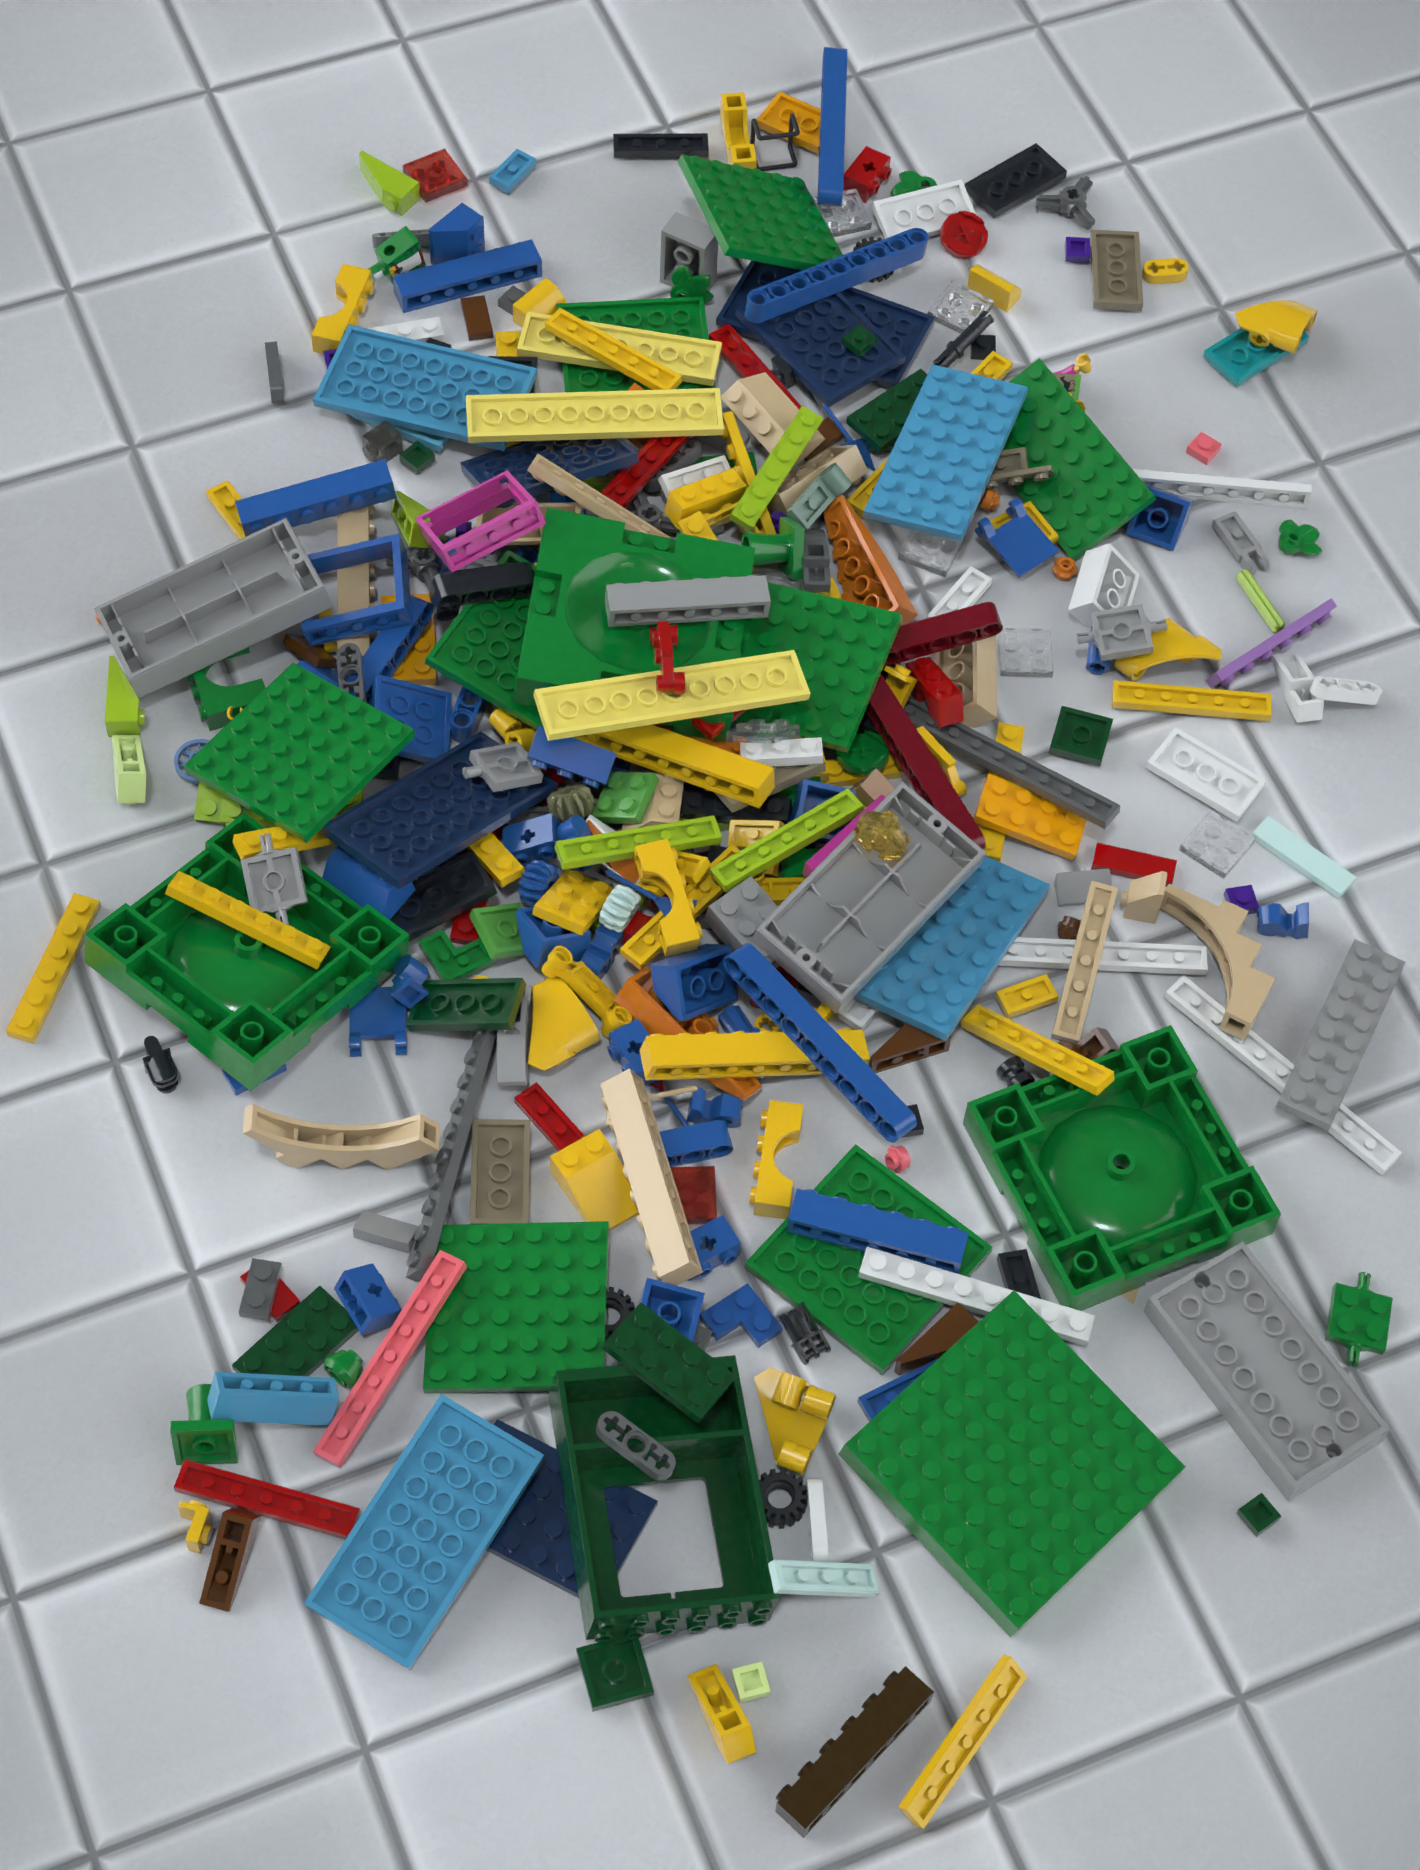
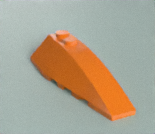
[823,494,918,626]
[614,960,762,1101]

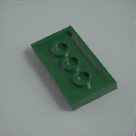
[846,368,928,453]
[406,978,526,1032]
[232,1285,359,1376]
[602,1302,737,1423]

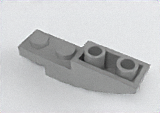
[497,985,533,1086]

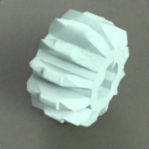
[599,884,641,933]

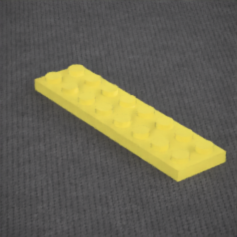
[517,312,722,386]

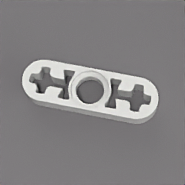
[1310,676,1382,705]
[806,1478,829,1562]

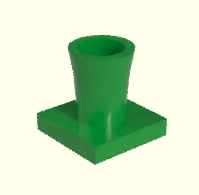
[741,517,805,580]
[170,1384,238,1465]

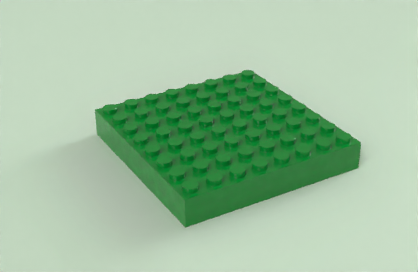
[838,1290,1186,1637]

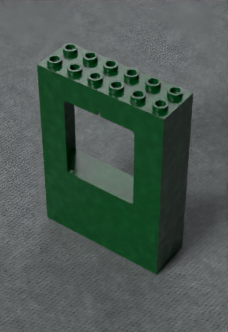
[548,1355,781,1643]

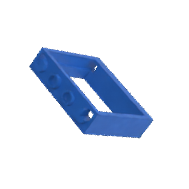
[302,534,412,646]

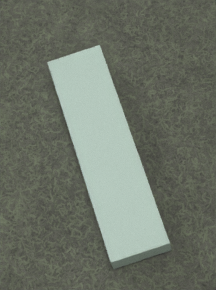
[1251,816,1356,899]
[768,1559,880,1597]

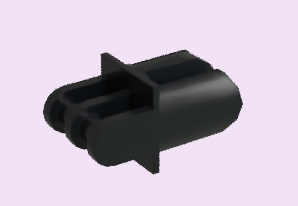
[142,1036,179,1093]
[778,1302,831,1365]

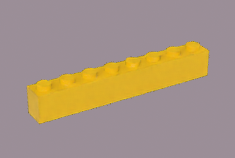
[573,725,775,808]
[640,1028,870,1080]

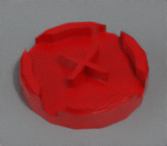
[940,211,988,259]

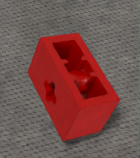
[843,146,892,203]

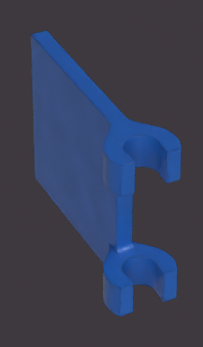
[974,497,1059,578]
[349,987,407,1057]

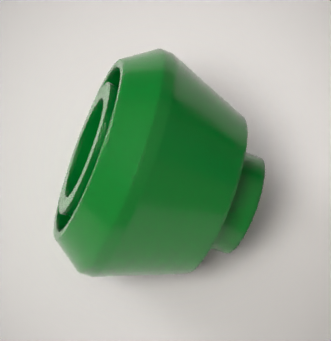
[324,1349,363,1389]

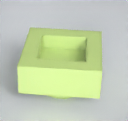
[731,1662,771,1703]

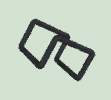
[750,113,800,171]

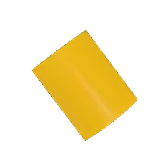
[967,264,1021,312]
[513,278,566,328]

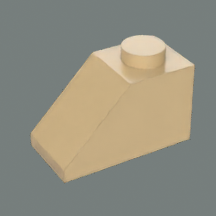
[1120,871,1167,924]

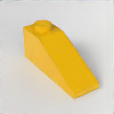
[687,1664,756,1764]

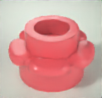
[885,1145,911,1173]

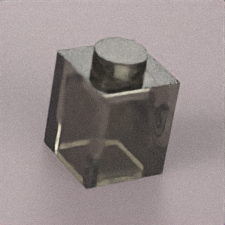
[362,421,403,463]

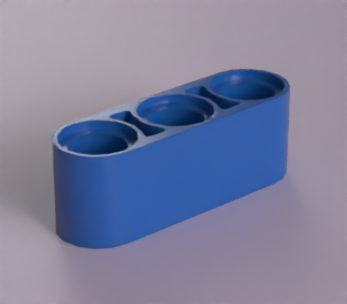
[659,1120,733,1168]

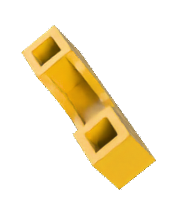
[720,92,757,169]
[311,264,375,354]
[633,838,703,957]
[749,1100,804,1219]

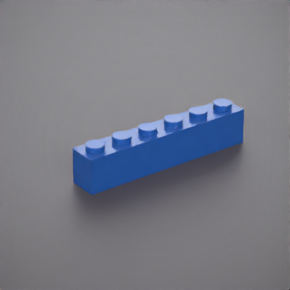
[393,239,542,313]
[235,459,396,537]
[787,1188,969,1274]

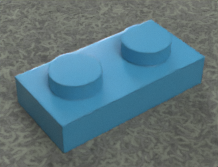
[489,149,536,194]

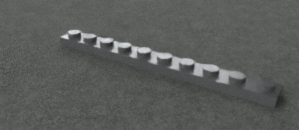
[903,697,1120,829]
[406,1030,497,1282]

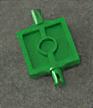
[1325,1272,1393,1367]

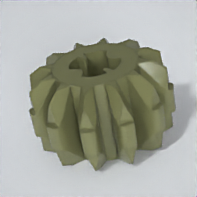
[547,784,595,822]

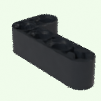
[429,562,535,622]

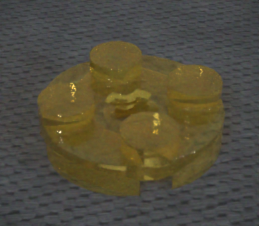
[854,811,911,860]

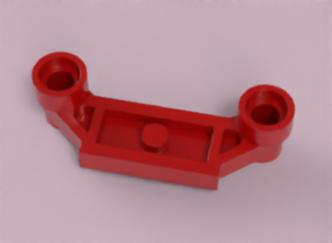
[649,621,685,694]

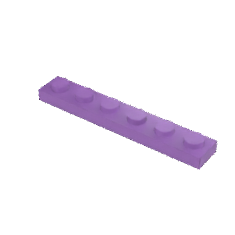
[1206,598,1337,689]

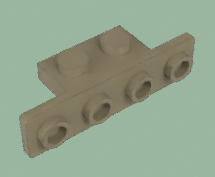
[985,447,1054,489]

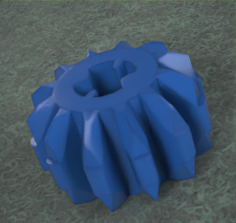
[518,860,559,906]

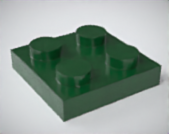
[1049,706,1113,766]
[576,1636,654,1712]

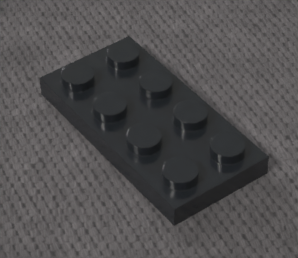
[964,143,1067,219]
[390,850,498,942]

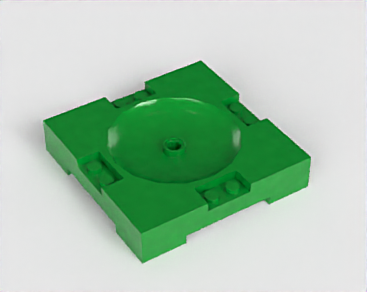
[512,507,755,742]
[84,813,409,1091]
[963,1025,1281,1311]

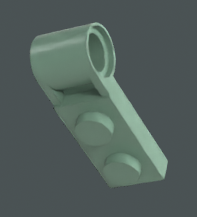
[786,463,852,530]

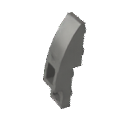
[803,529,831,593]

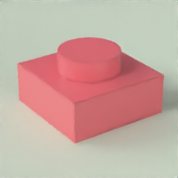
[1186,432,1222,465]

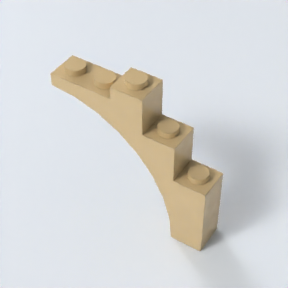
[1160,884,1276,1041]
[243,1104,440,1170]

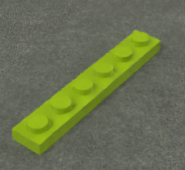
[728,405,824,532]
[710,788,864,893]
[555,816,723,870]

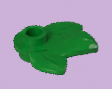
[890,171,937,197]
[670,264,714,304]
[1278,519,1322,556]

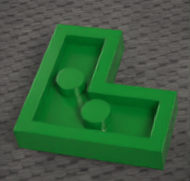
[418,929,495,980]

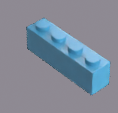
[207,1372,339,1426]

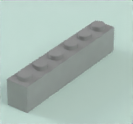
[605,575,771,627]

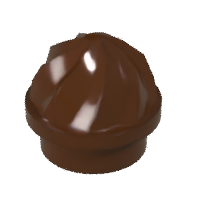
[1057,916,1081,940]

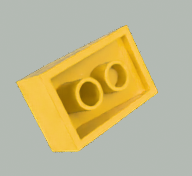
[550,1129,639,1231]

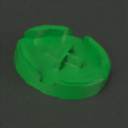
[836,731,890,775]

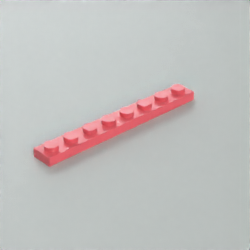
[313,1250,467,1469]

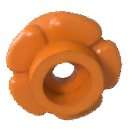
[979,489,1001,513]
[1053,557,1078,581]

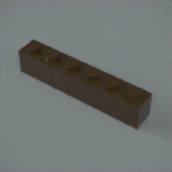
[775,1666,934,1838]

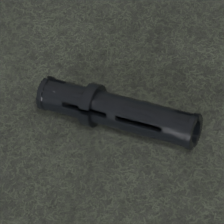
[933,310,994,368]

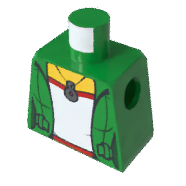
[368,226,426,285]

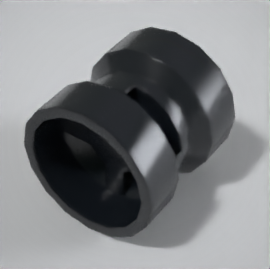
[996,1056,1035,1087]

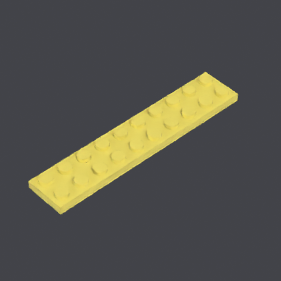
[466,388,724,443]
[533,650,811,741]

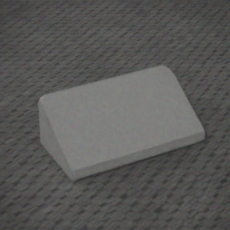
[1054,869,1112,907]
[353,1210,418,1253]

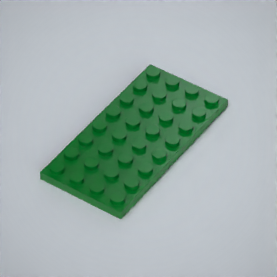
[1002,358,1156,562]

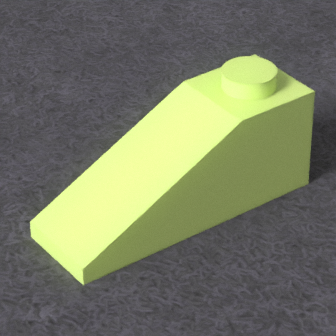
[112,735,146,805]

